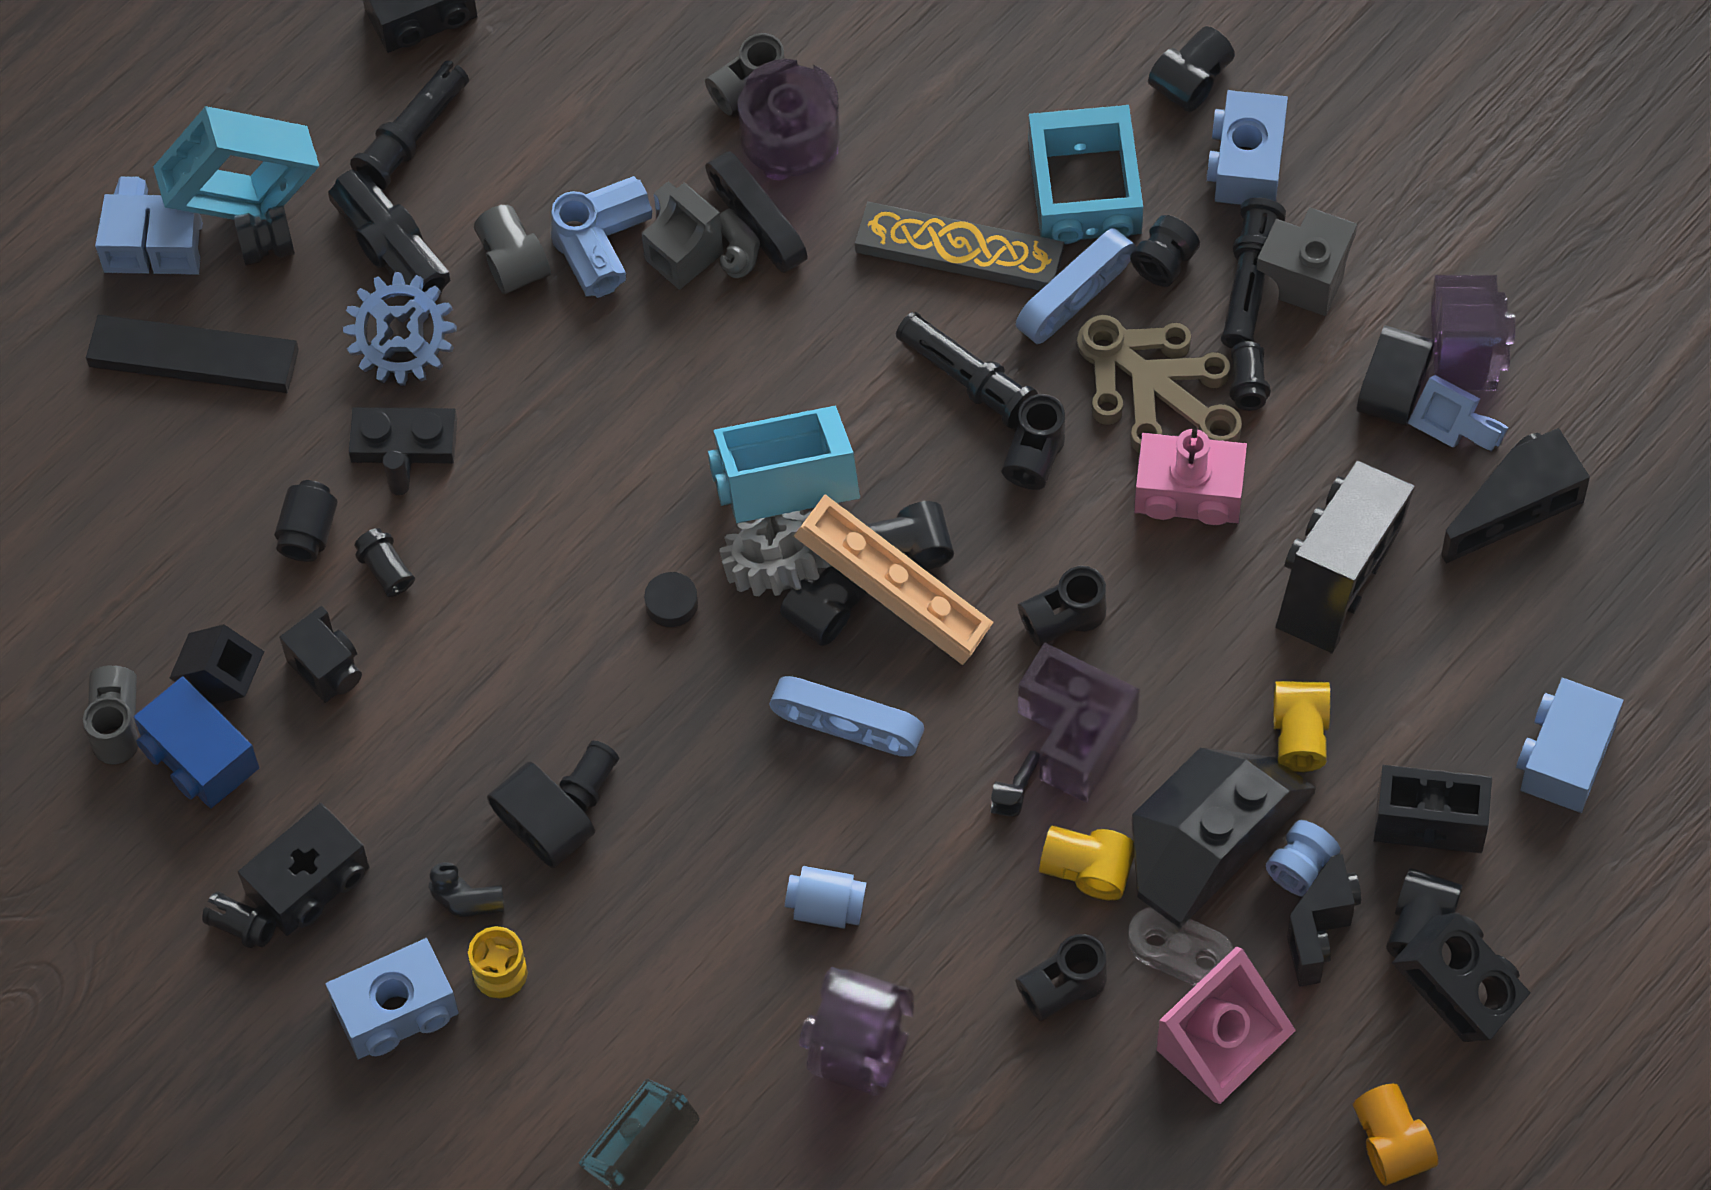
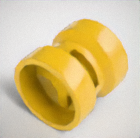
[468,926,528,999]

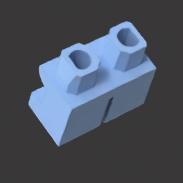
[95,176,203,274]

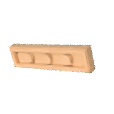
[794,494,994,665]

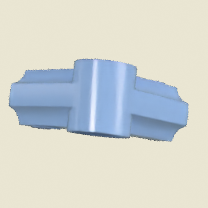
[551,176,652,298]

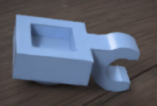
[1408,375,1509,451]

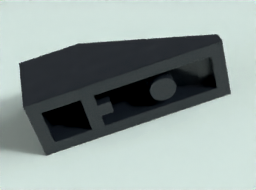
[1441,428,1590,564]

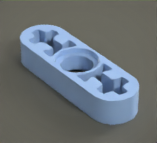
[1016,228,1136,344]
[769,676,925,756]

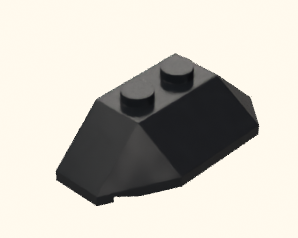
[1131,747,1316,929]

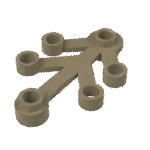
[1077,315,1242,453]

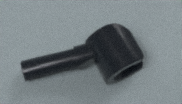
[990,751,1042,817]

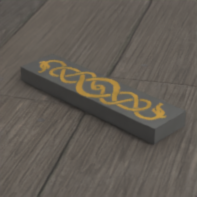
[855,201,1064,291]

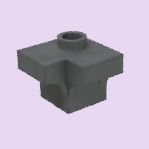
[642,181,723,290]
[1256,207,1357,316]

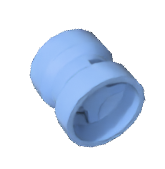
[1266,820,1341,897]

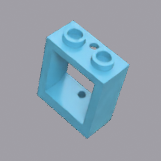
[1028,105,1143,244]
[153,106,319,220]
[708,405,860,523]

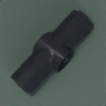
[328,169,451,300]

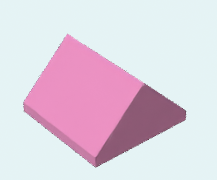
[1157,947,1296,1104]

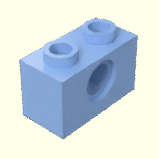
[1207,90,1288,205]
[325,938,459,1059]

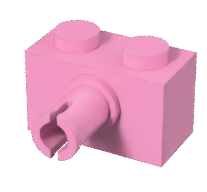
[1134,429,1247,525]

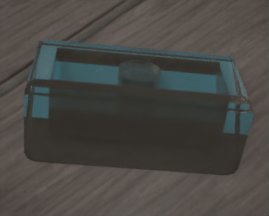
[579,1079,700,1190]

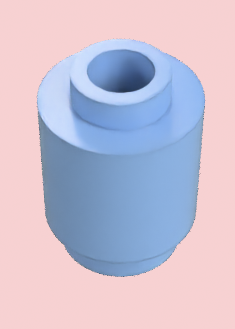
[784,866,866,929]

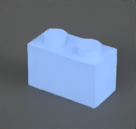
[1516,678,1623,813]

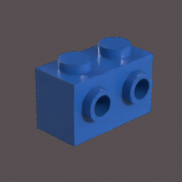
[133,676,260,809]

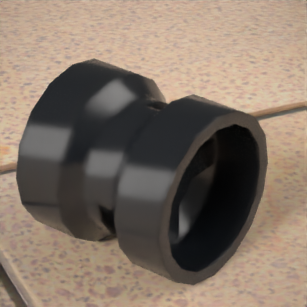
[234,205,295,266]
[1130,215,1200,287]

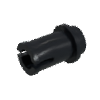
[1229,341,1271,411]
[354,528,415,597]
[559,740,620,812]
[202,891,276,948]

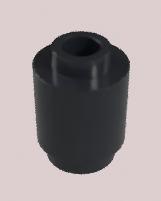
[274,480,338,562]

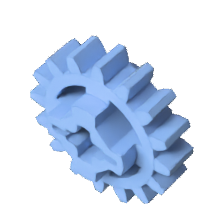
[343,272,457,386]

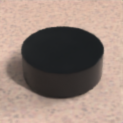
[644,572,698,627]

